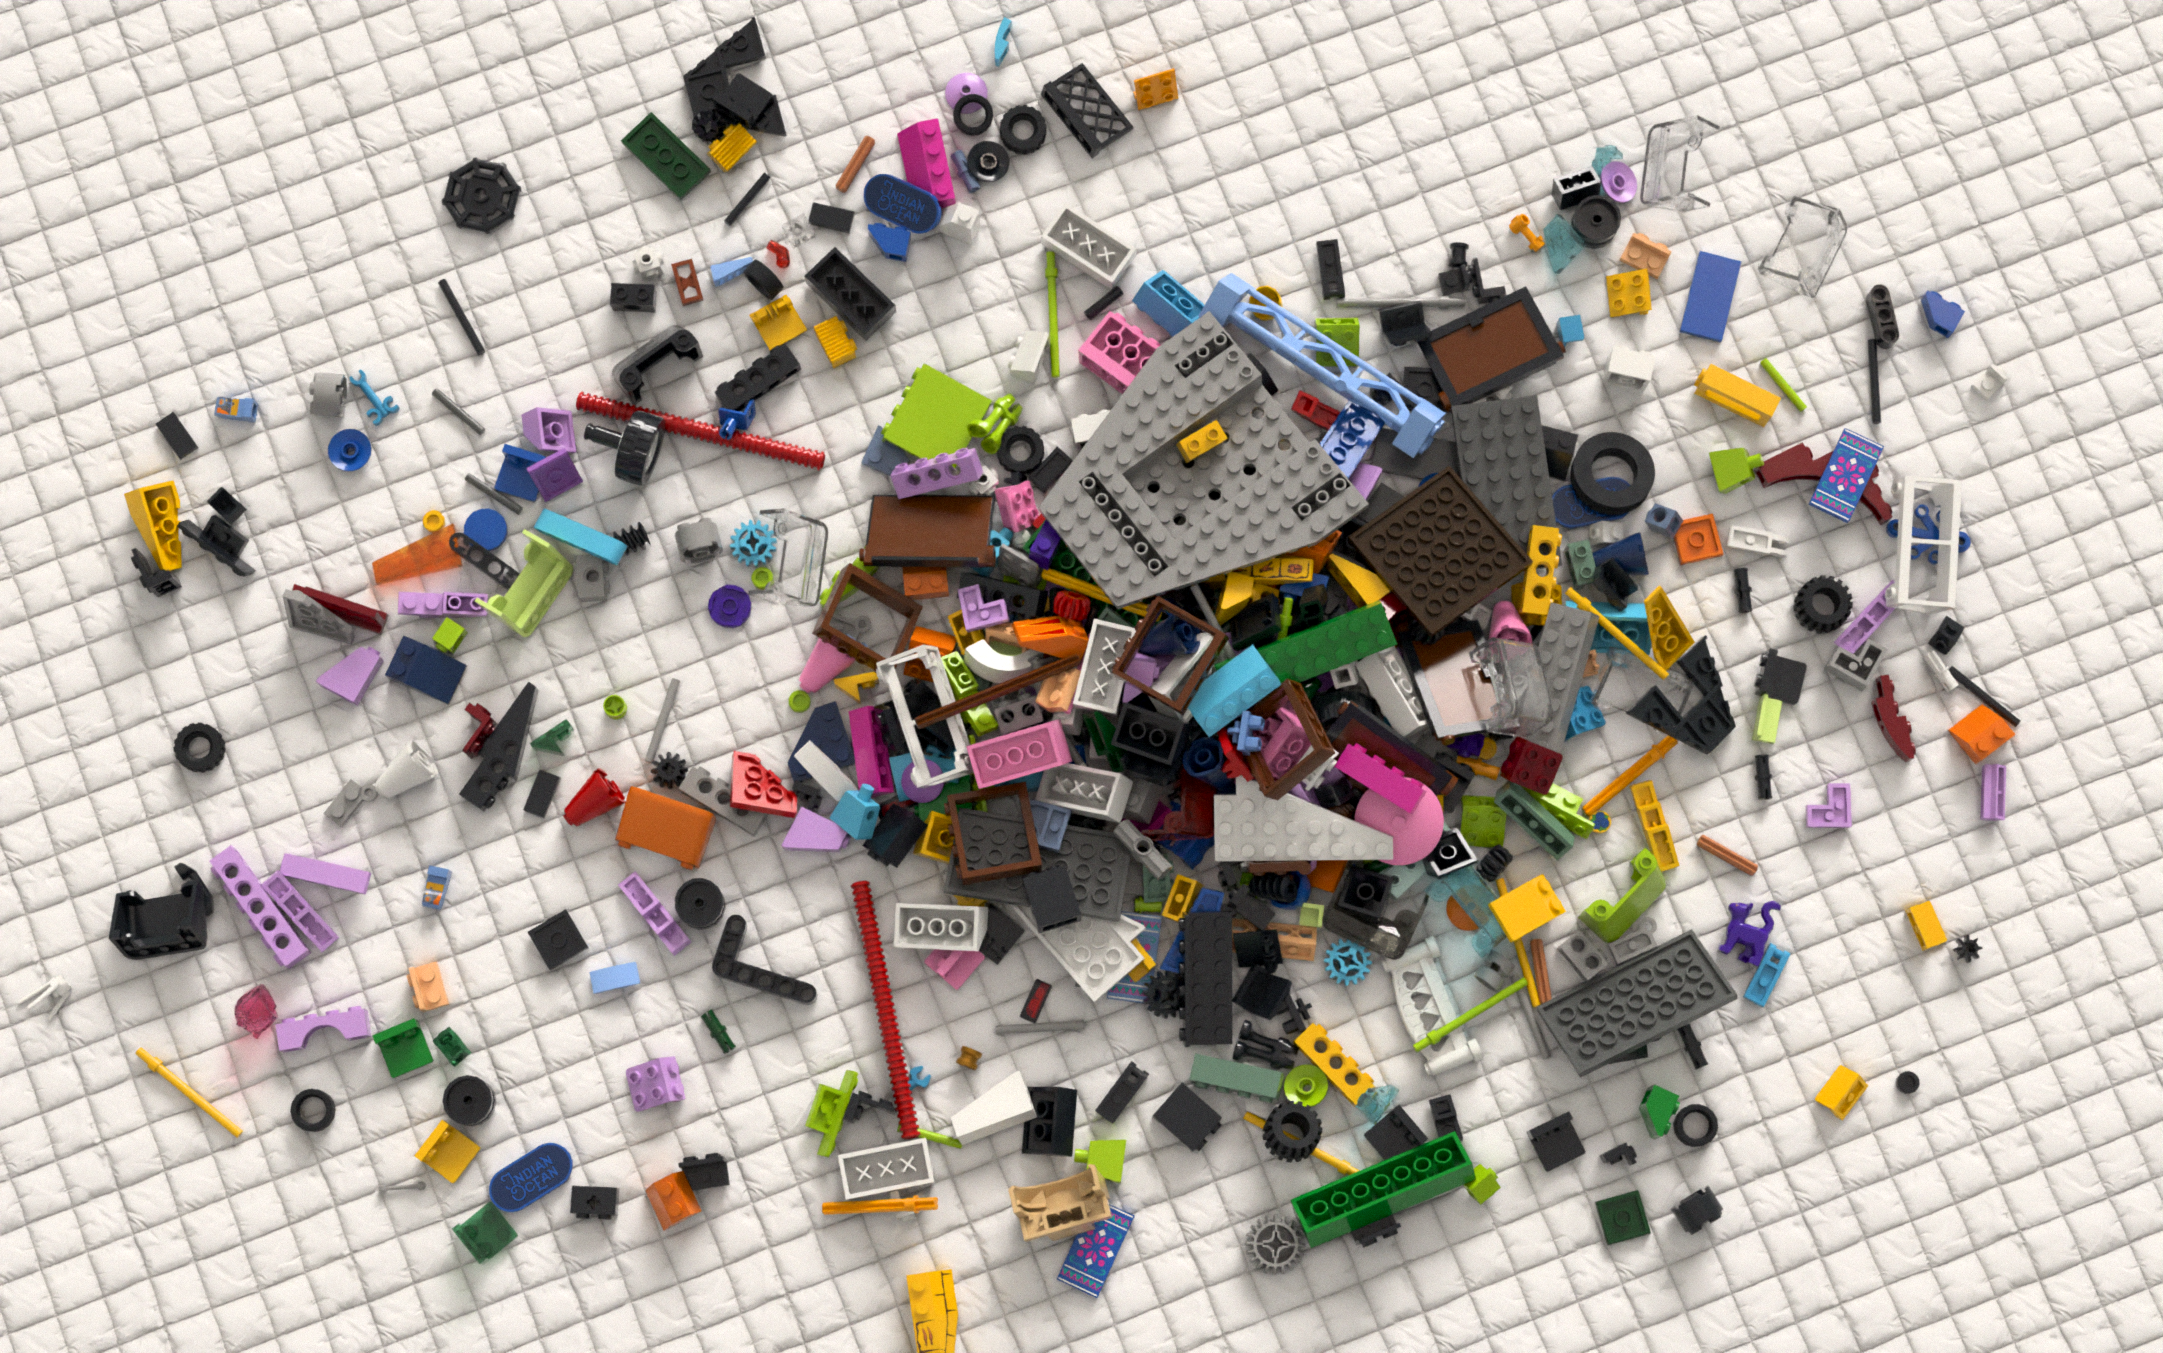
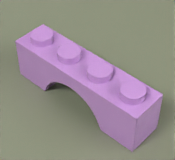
[275,1006,372,1053]

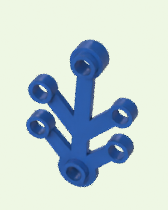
[1886,505,1971,565]

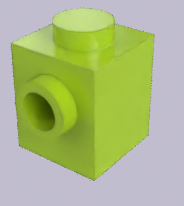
[1463,1164,1501,1205]

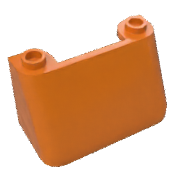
[615,786,717,870]

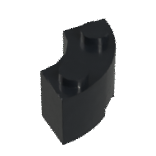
[1289,583,1328,634]

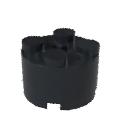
[1671,1185,1723,1235]

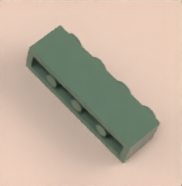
[1494,780,1575,861]
[1189,1053,1284,1104]

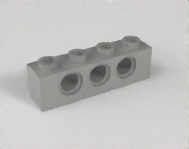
[678,766,768,837]

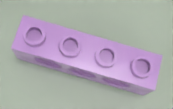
[890,448,983,499]

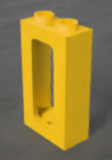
[1694,364,1781,427]

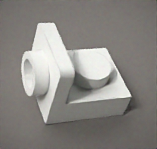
[1971,364,2009,401]

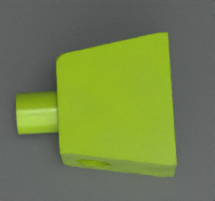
[1709,448,1764,494]
[1074,1139,1126,1184]

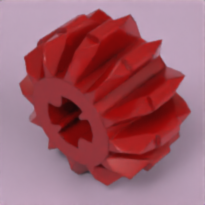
[1053,590,1091,621]

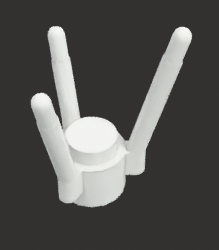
[17,975,72,1021]

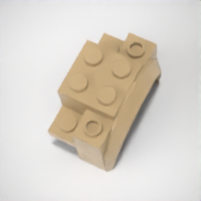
[1008,1164,1112,1242]

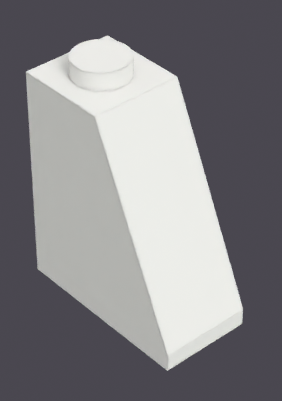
[933,203,980,245]

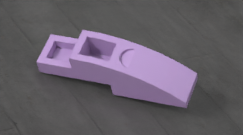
[398,592,488,618]

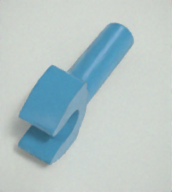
[908,1066,931,1091]

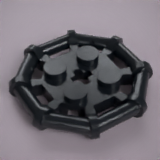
[441,157,521,234]

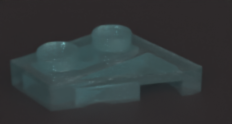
[1543,214,1586,274]
[1355,1085,1400,1125]

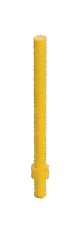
[1565,587,1669,680]
[1495,878,1541,1007]
[135,1047,243,1138]
[1243,1111,1360,1175]

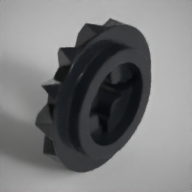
[692,110,726,143]

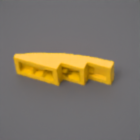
[1629,780,1680,872]

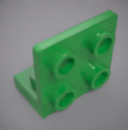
[372,1018,434,1078]

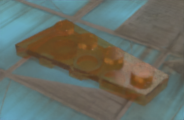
[372,523,463,585]

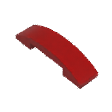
[1291,390,1340,431]

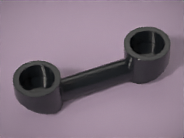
[174,863,214,917]

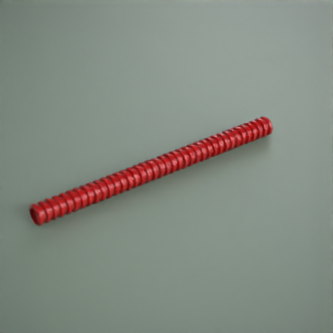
[576,391,825,471]
[851,880,921,1140]

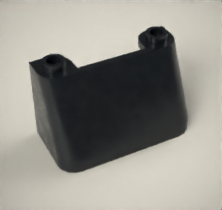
[612,325,703,405]
[109,880,208,960]

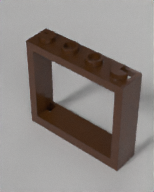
[812,563,923,673]
[1112,596,1229,715]
[1231,678,1335,801]
[944,782,1042,885]

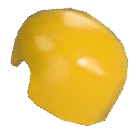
[1249,286,1283,321]

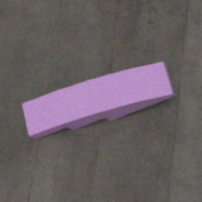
[1834,580,1895,654]
[280,853,371,894]
[261,870,339,952]
[618,871,691,956]

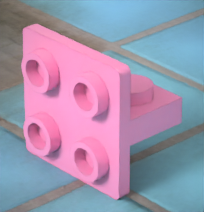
[995,481,1039,533]
[924,949,985,990]

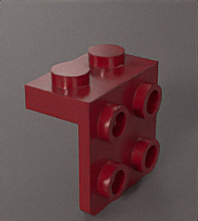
[462,702,498,759]
[1500,736,1563,795]

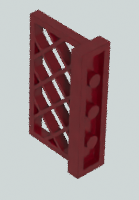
[292,584,389,635]

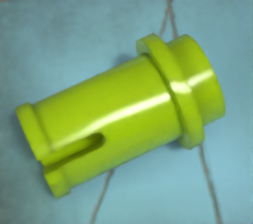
[1134,896,1162,914]

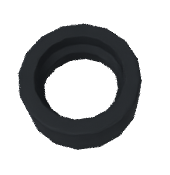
[953,94,993,136]
[743,259,784,300]
[290,1089,336,1132]
[1673,1104,1718,1147]

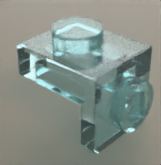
[1592,145,1623,178]

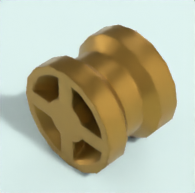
[956,1046,982,1070]

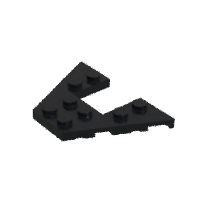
[683,17,787,137]
[1626,635,1736,754]

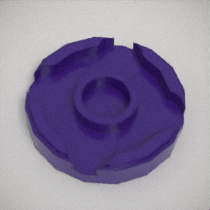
[708,585,752,628]

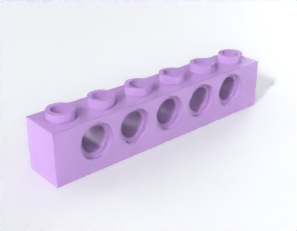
[210,845,311,969]

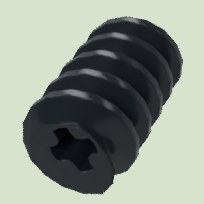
[606,522,651,556]
[1249,872,1298,903]

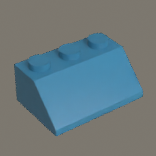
[1132,270,1204,337]

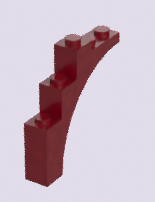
[1754,442,1893,525]

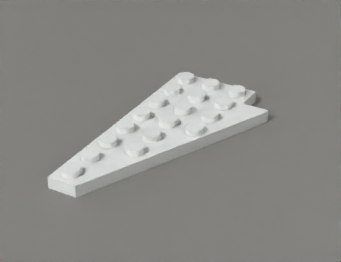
[1214,775,1393,861]
[1010,904,1146,1003]

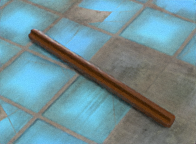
[915,654,1080,729]

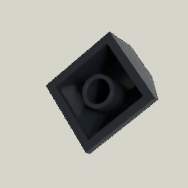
[1338,865,1394,926]

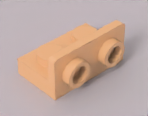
[1619,233,1671,279]
[1035,668,1081,712]
[407,962,449,1012]

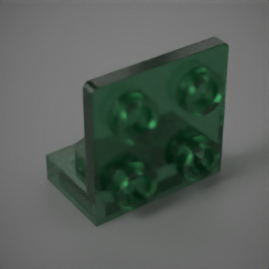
[452,1202,518,1265]

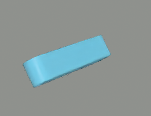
[533,508,628,566]

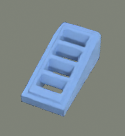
[710,257,753,287]

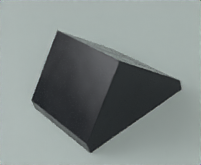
[1422,828,1478,878]

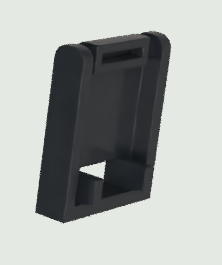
[1230,593,1282,651]

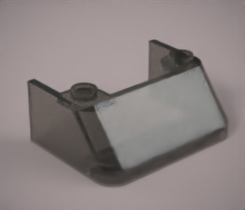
[1322,860,1429,960]

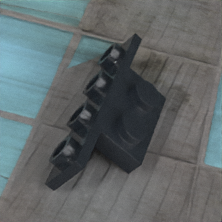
[177,515,256,577]

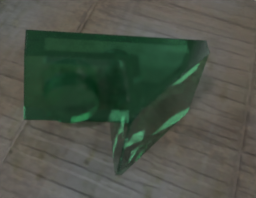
[530,719,574,756]

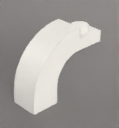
[964,639,1044,683]
[1330,660,1372,700]

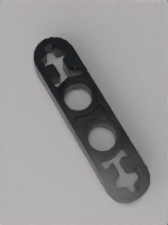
[449,532,520,590]

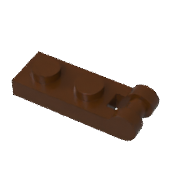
[1246,860,1311,876]

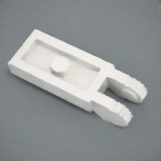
[1726,525,1789,558]

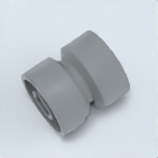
[1474,950,1515,992]

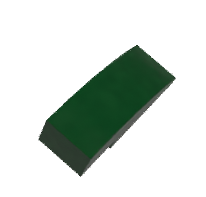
[1082,711,1127,773]

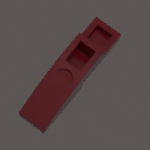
[1871,674,1916,762]

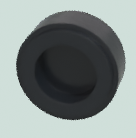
[1896,1071,1920,1094]

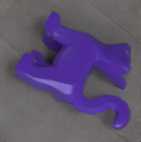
[1717,901,1781,967]

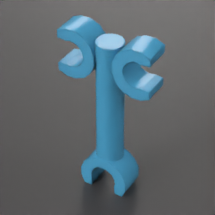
[349,370,400,426]

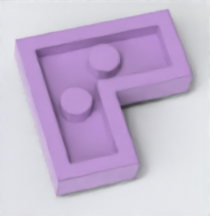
[957,584,1010,632]
[1805,783,1852,828]

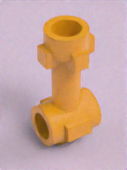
[1509,214,1545,252]

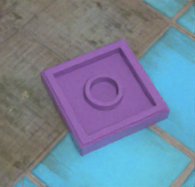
[526,448,583,502]

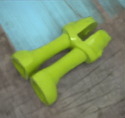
[967,393,1023,454]

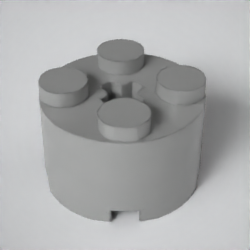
[309,372,347,417]
[675,518,723,563]

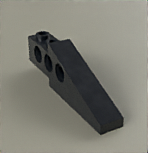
[459,682,539,812]

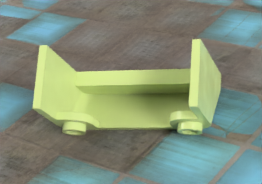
[475,529,573,637]

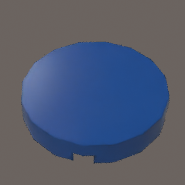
[464,508,508,551]

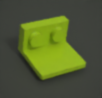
[1315,318,1360,367]
[1460,795,1507,847]

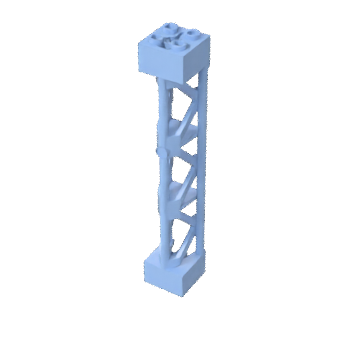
[1198,273,1446,458]

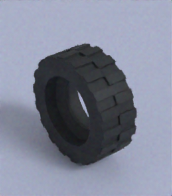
[1000,105,1046,155]
[997,426,1044,475]
[173,722,226,773]

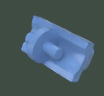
[1227,711,1265,756]

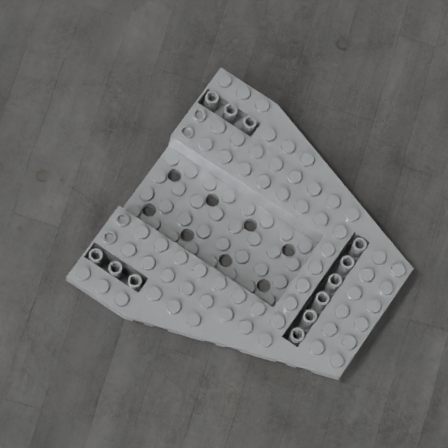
[1038,311,1369,609]

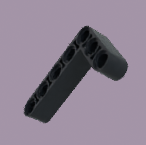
[712,915,818,1005]

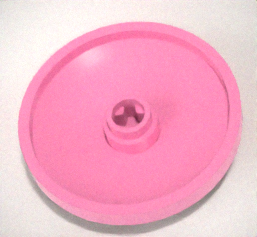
[1355,776,1444,865]

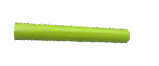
[1760,358,1807,412]
[897,1125,962,1149]

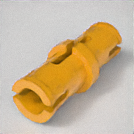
[1456,756,1500,781]

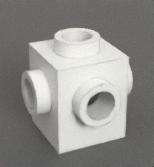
[632,246,664,280]
[968,465,999,496]

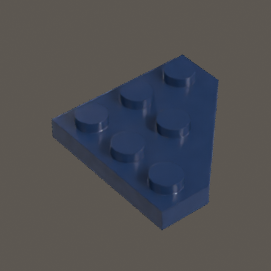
[787,701,855,782]

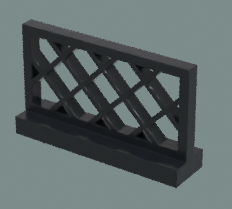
[1041,63,1133,158]

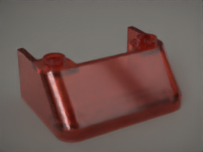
[1142,765,1217,841]

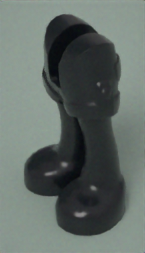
[1232,1020,1299,1070]

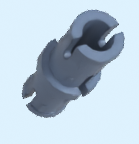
[950,150,981,193]

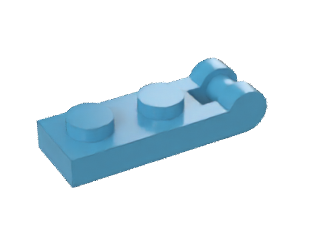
[1743,943,1790,1008]

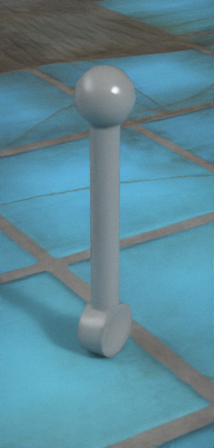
[378,1181,426,1191]

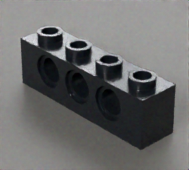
[714,344,801,411]
[957,572,1049,619]

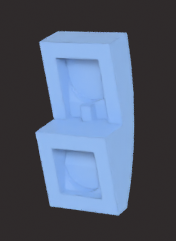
[589,962,640,994]

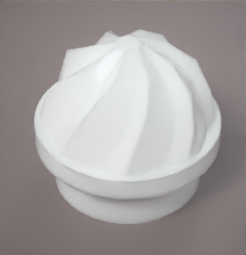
[1012,529,1031,550]

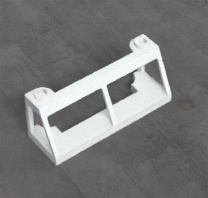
[1885,476,1962,615]
[876,644,974,788]

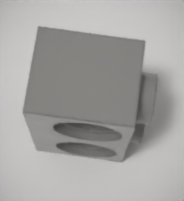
[994,692,1044,735]
[1557,930,1608,982]

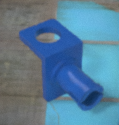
[718,399,756,440]

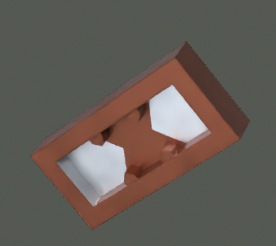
[671,259,704,306]

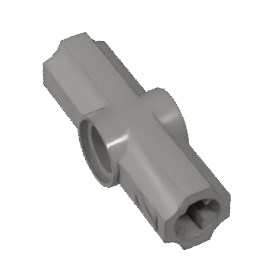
[1113,819,1172,880]

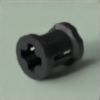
[1448,242,1469,268]

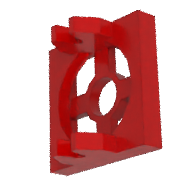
[1217,726,1254,782]

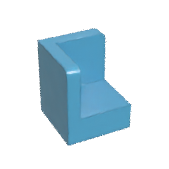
[1556,315,1584,347]

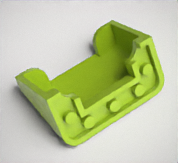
[1578,848,1666,943]

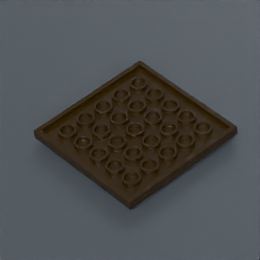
[1348,466,1533,637]

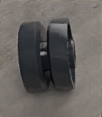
[1570,195,1621,249]
[675,878,726,930]
[442,1075,496,1127]

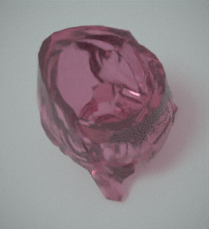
[234,984,278,1039]

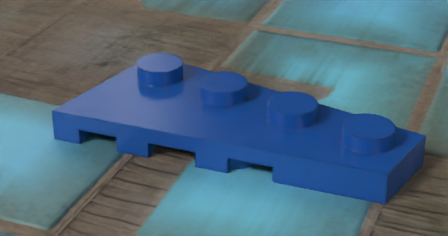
[1160,887,1224,973]

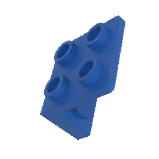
[494,444,546,502]

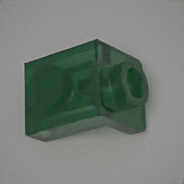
[433,1027,472,1067]

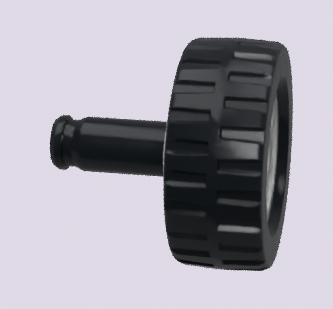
[584,410,666,486]
[1310,685,1376,732]

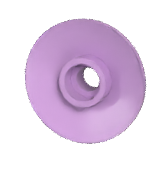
[945,73,987,114]
[1600,161,1637,203]

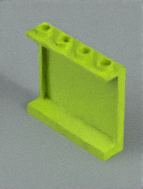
[881,363,992,468]

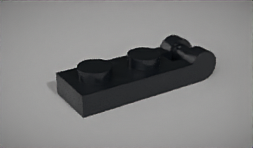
[1316,239,1345,300]
[1095,1061,1149,1124]

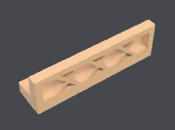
[1232,918,1317,961]

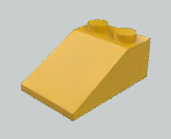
[1326,554,1390,608]
[1488,874,1566,943]

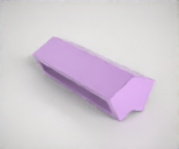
[1980,764,2006,821]

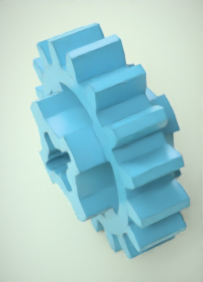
[730,520,777,568]
[1323,937,1372,986]

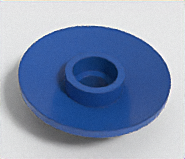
[328,429,372,471]

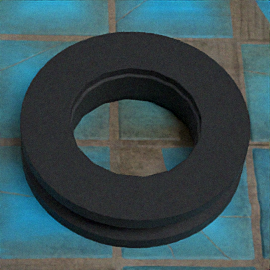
[1570,432,1655,515]

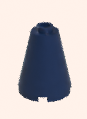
[1592,532,1649,575]
[1139,615,1200,656]
[1182,737,1235,791]

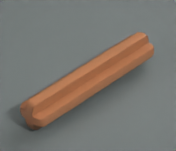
[836,136,875,193]
[1697,835,1758,876]
[1530,939,1552,1004]

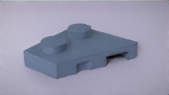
[861,425,910,476]
[1030,799,1072,853]

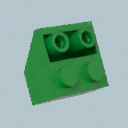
[1639,1085,1680,1140]

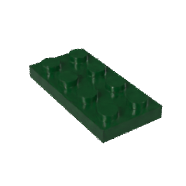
[621,112,711,200]

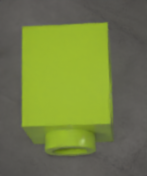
[432,617,468,654]

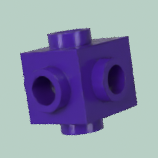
[1446,733,1485,758]

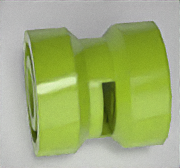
[603,695,627,720]

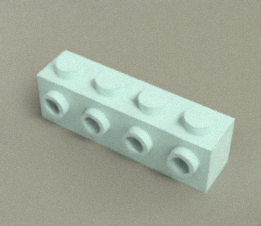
[1380,822,1451,901]

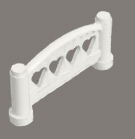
[1381,936,1483,1076]

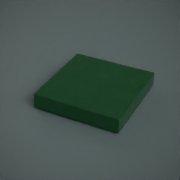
[1595,1190,1651,1246]

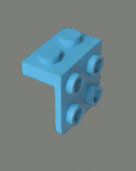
[1564,686,1606,742]

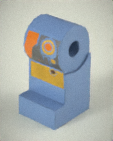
[214,397,258,423]
[422,865,452,910]

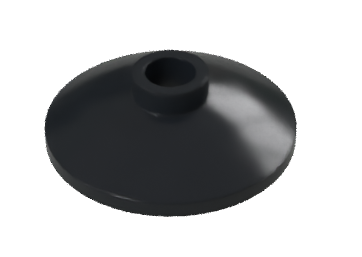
[967,141,1010,182]

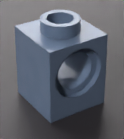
[1645,503,1683,539]

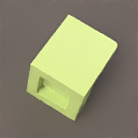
[1299,903,1324,928]

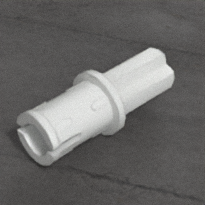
[1924,650,1959,692]

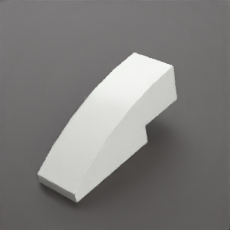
[794,741,858,802]

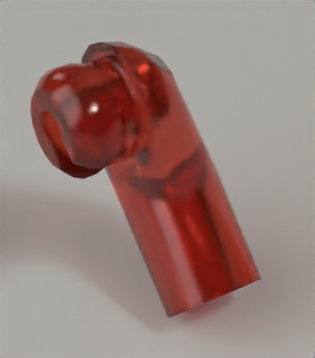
[766,240,790,268]

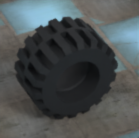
[1793,575,1853,634]
[1262,1100,1322,1163]

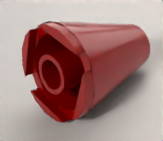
[563,768,626,826]

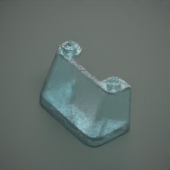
[1424,865,1507,958]

